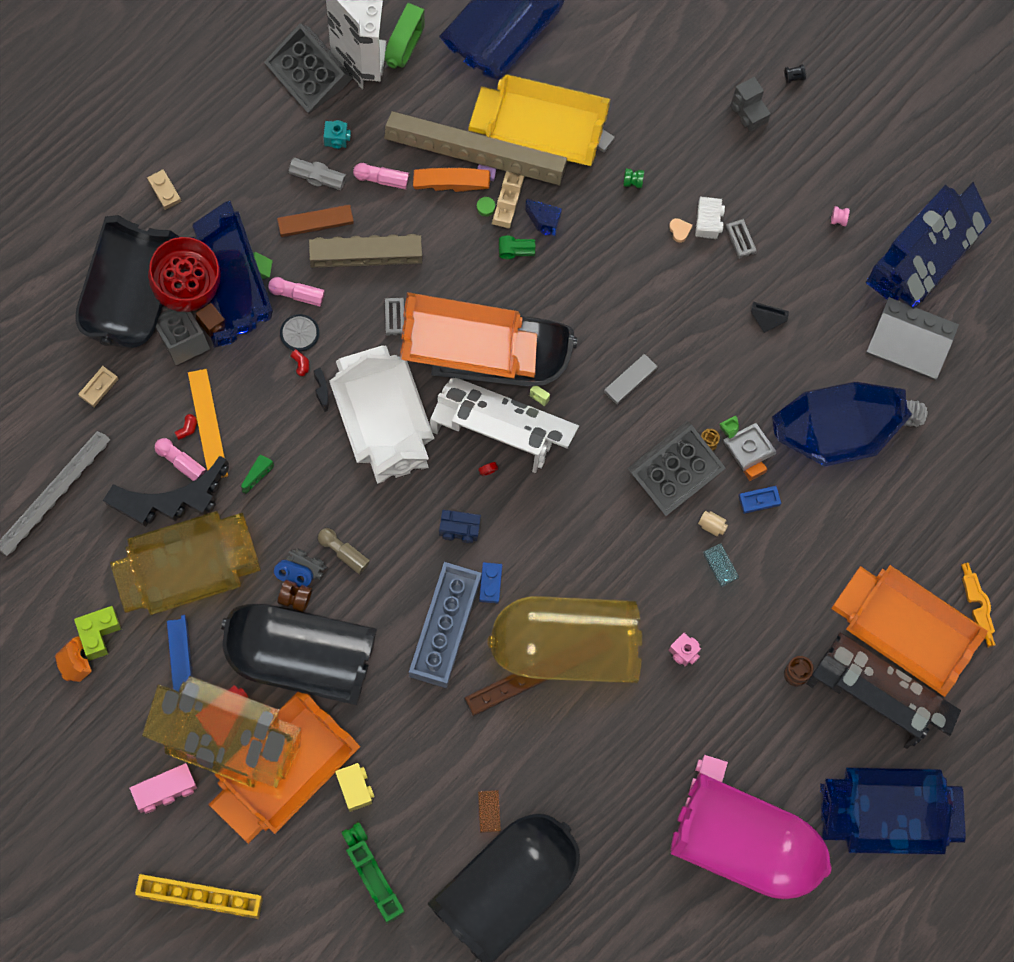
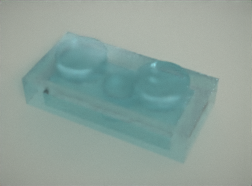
[703,544,739,587]

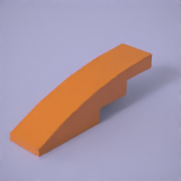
[413,168,490,192]

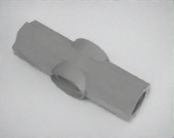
[289,158,346,190]

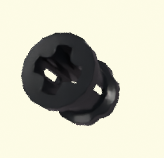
[784,64,806,83]

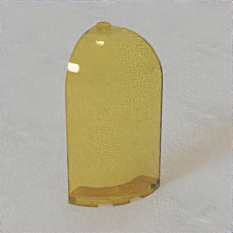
[488,597,642,683]

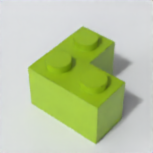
[74,606,121,661]

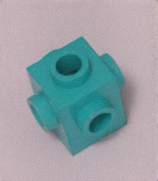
[324,120,351,148]

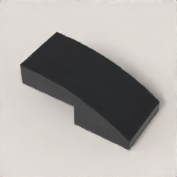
[314,368,329,412]

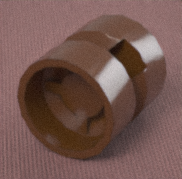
[277,579,312,612]
[784,656,814,686]

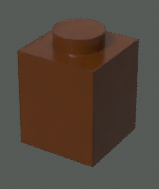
[196,303,225,337]

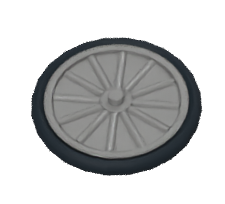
[280,314,319,351]

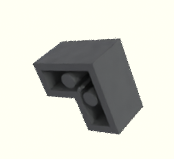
[731,77,771,132]

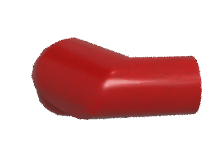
[290,349,309,376]

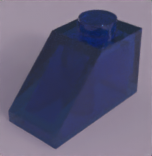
[525,199,562,236]

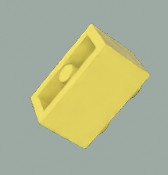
[335,763,374,812]

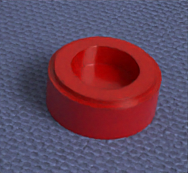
[478,462,499,476]

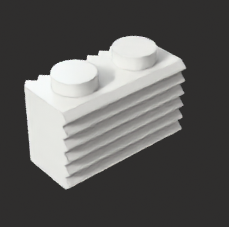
[695,197,725,239]

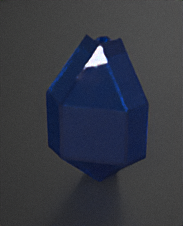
[772,382,913,466]

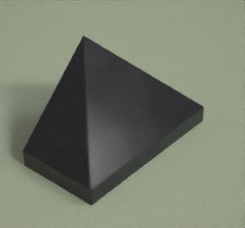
[751,302,789,333]

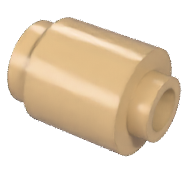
[698,511,728,537]

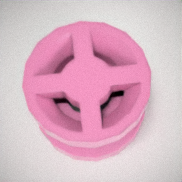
[831,206,849,227]

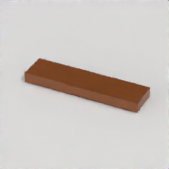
[277,205,354,237]

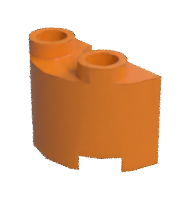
[55,636,92,682]

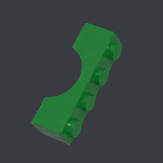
[346,840,405,924]

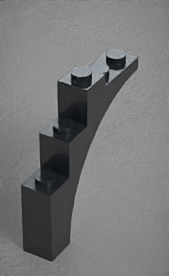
[103,456,229,527]

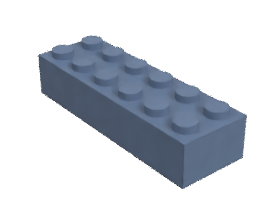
[409,562,482,688]

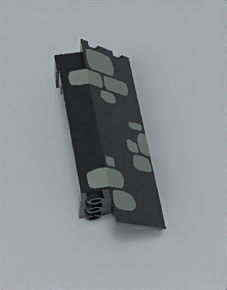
[806,632,961,749]

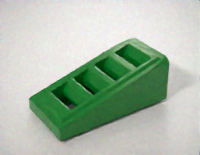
[241,454,274,494]

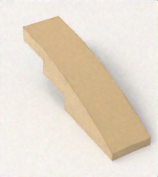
[492,171,525,228]

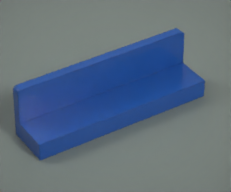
[167,615,193,699]

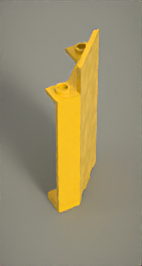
[468,74,611,166]

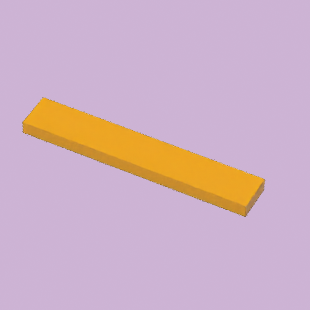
[188,369,228,478]

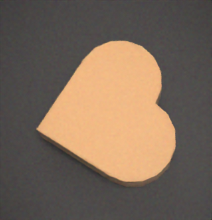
[669,218,692,243]

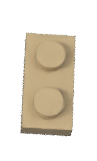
[147,170,181,210]
[78,366,118,407]

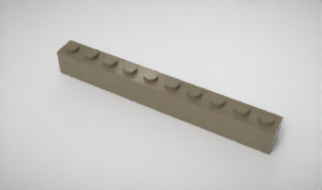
[385,111,567,185]

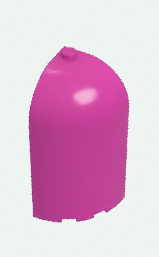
[671,773,832,899]

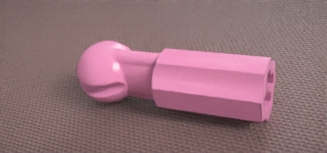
[353,163,409,189]
[268,277,325,306]
[154,438,206,481]

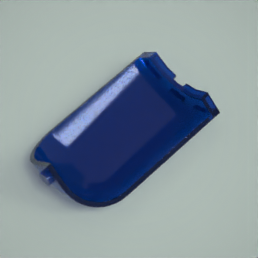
[439,0,564,80]

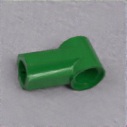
[499,236,535,259]

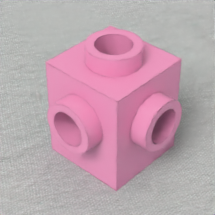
[668,633,701,667]

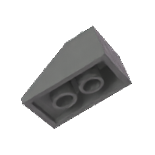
[155,309,210,365]

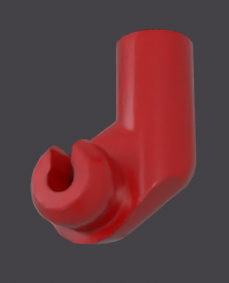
[175,414,197,440]

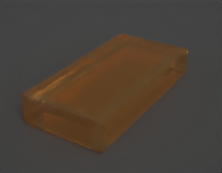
[478,790,501,833]

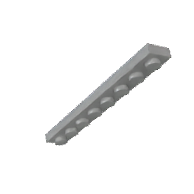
[0,431,110,556]

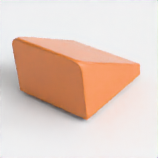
[743,462,768,481]

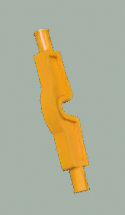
[961,563,996,647]

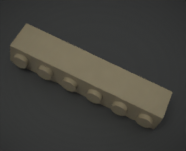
[309,234,422,268]

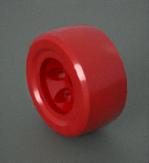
[148,237,220,312]

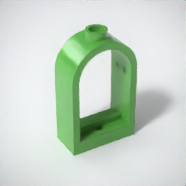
[385,3,424,68]

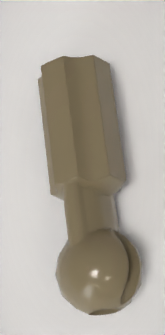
[318,528,370,575]

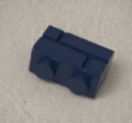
[439,510,481,543]

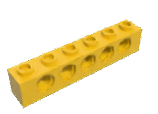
[135,874,263,919]

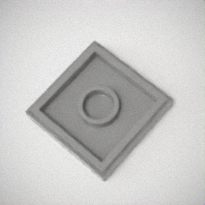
[723,423,776,471]

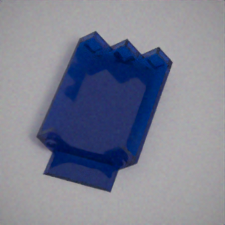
[189,201,273,348]

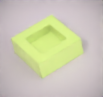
[529,386,550,406]

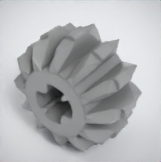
[895,400,928,427]

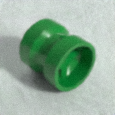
[623,168,644,189]
[341,822,368,848]

